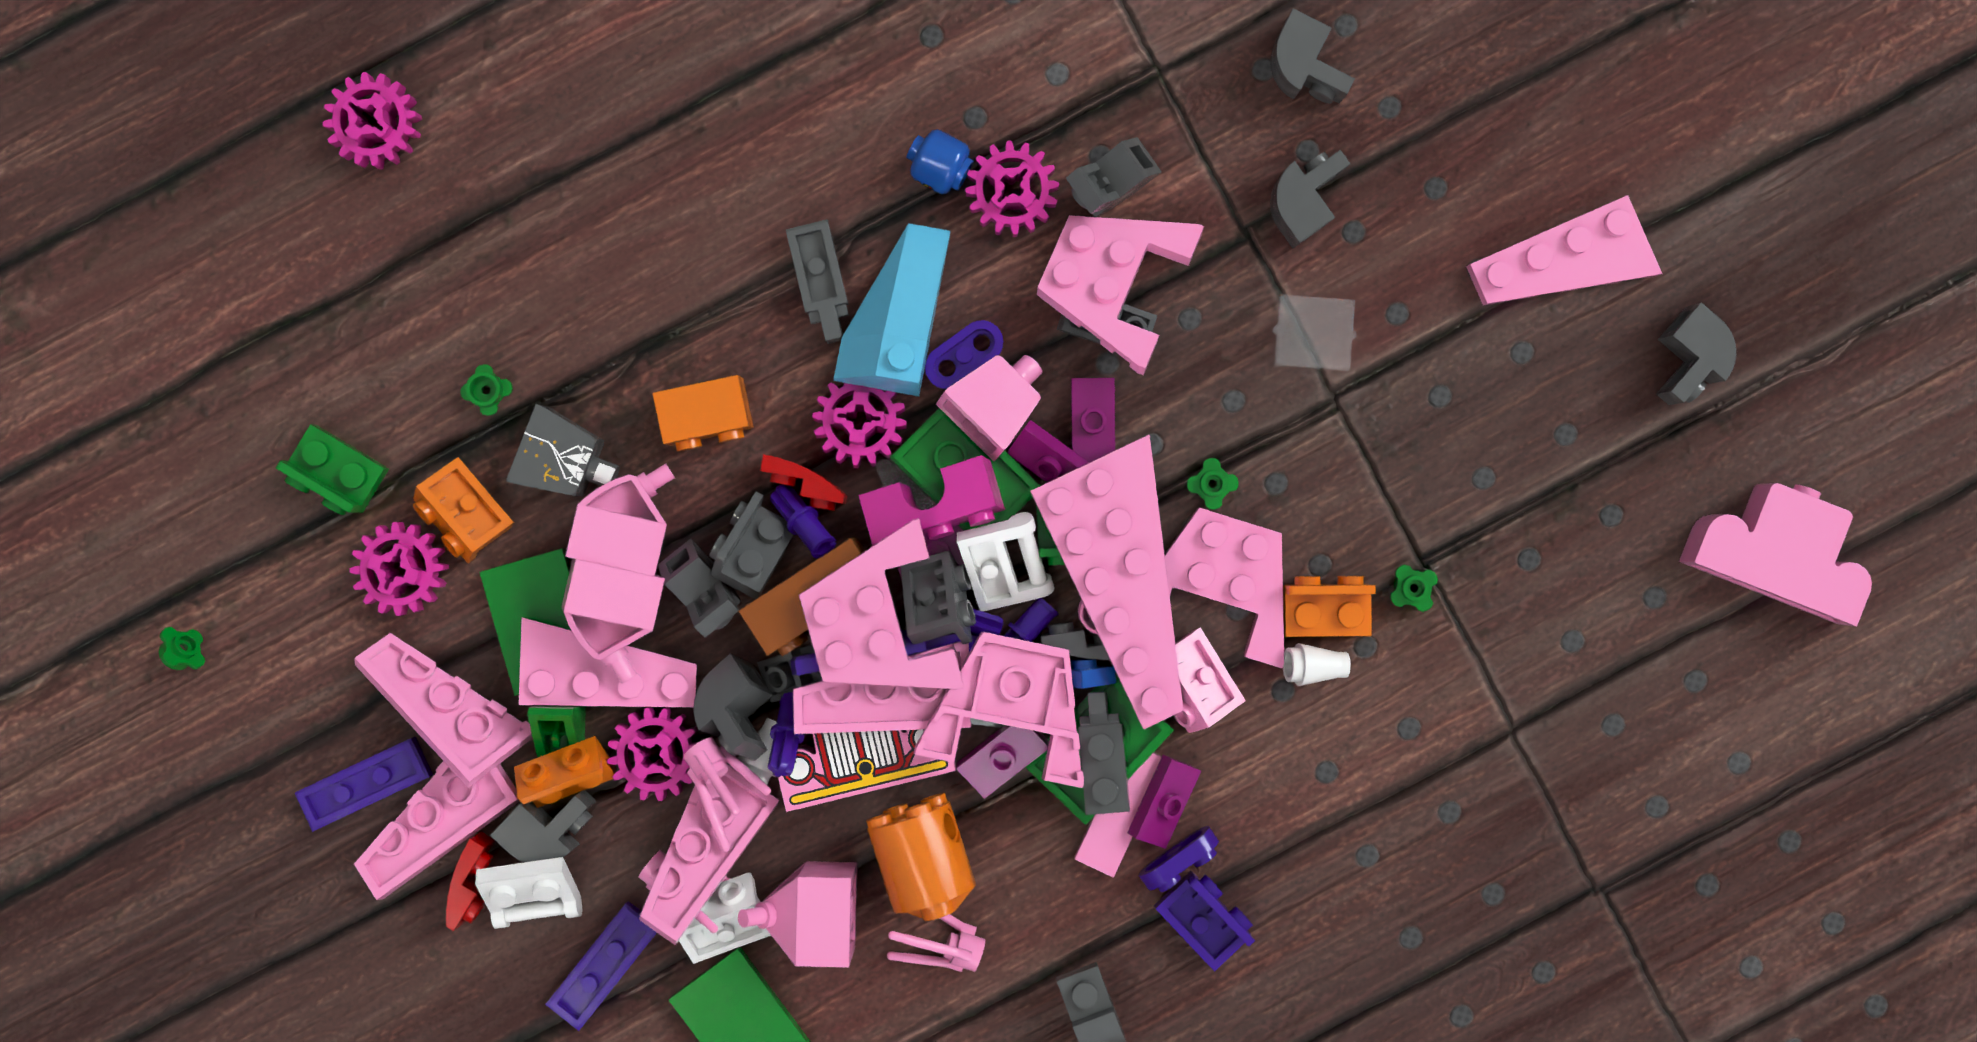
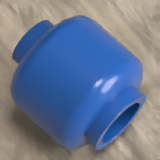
[906,129,974,194]

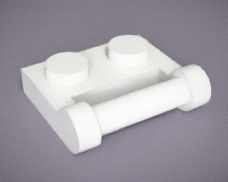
[957,512,1055,612]
[475,857,582,929]

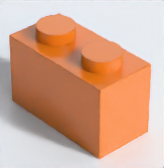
[653,375,754,452]

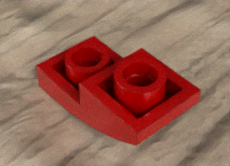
[760,454,848,511]
[446,832,495,931]

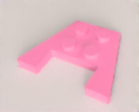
[1037,215,1204,375]
[1165,508,1284,668]
[799,518,964,689]
[914,632,1084,788]

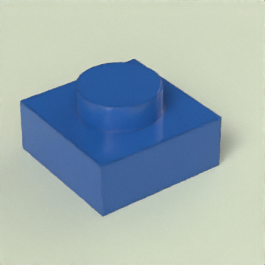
[1071,658,1116,689]

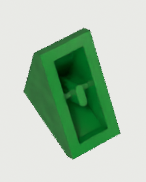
[527,705,586,758]

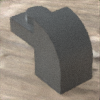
[1270,8,1355,104]
[1066,137,1162,218]
[1270,150,1350,249]
[1656,302,1736,405]
[658,538,741,638]
[694,653,773,761]
[490,790,596,862]
[1056,962,1127,1042]

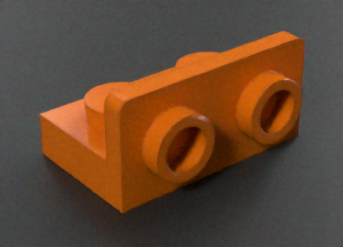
[413,457,514,563]
[1283,576,1376,637]
[514,736,616,808]

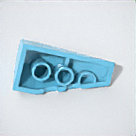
[834,223,950,396]

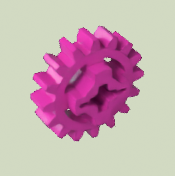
[323,72,422,169]
[965,140,1059,237]
[812,383,907,468]
[349,522,449,616]
[607,707,698,801]

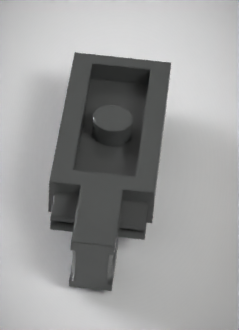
[786,219,849,344]
[1078,692,1130,815]

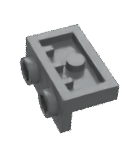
[709,492,795,599]
[901,550,976,644]

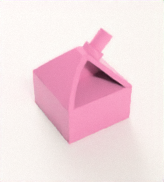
[565,463,675,576]
[561,558,665,683]
[738,861,857,967]

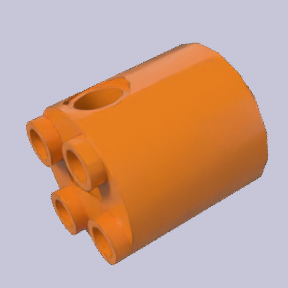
[866,793,976,921]

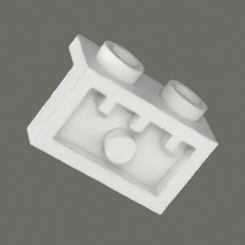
[679,872,771,964]

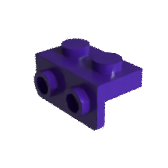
[1154,870,1255,972]

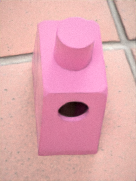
[936,355,1042,461]

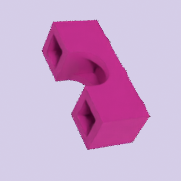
[859,455,1005,545]

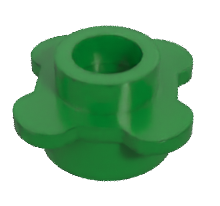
[461,364,513,416]
[1187,458,1239,510]
[1390,565,1438,612]
[159,627,205,670]

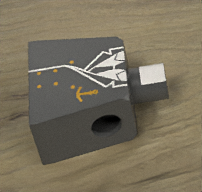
[506,404,620,497]

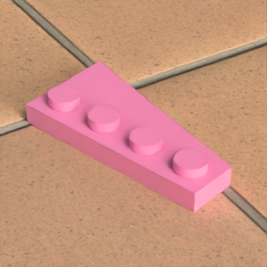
[1466,195,1662,305]
[519,617,697,707]
[355,633,533,788]
[793,641,971,734]
[354,761,520,900]
[639,763,779,945]

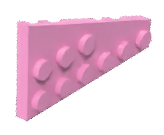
[1030,434,1184,729]

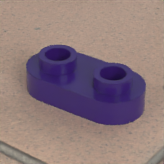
[925,320,1003,390]
[1138,826,1219,892]

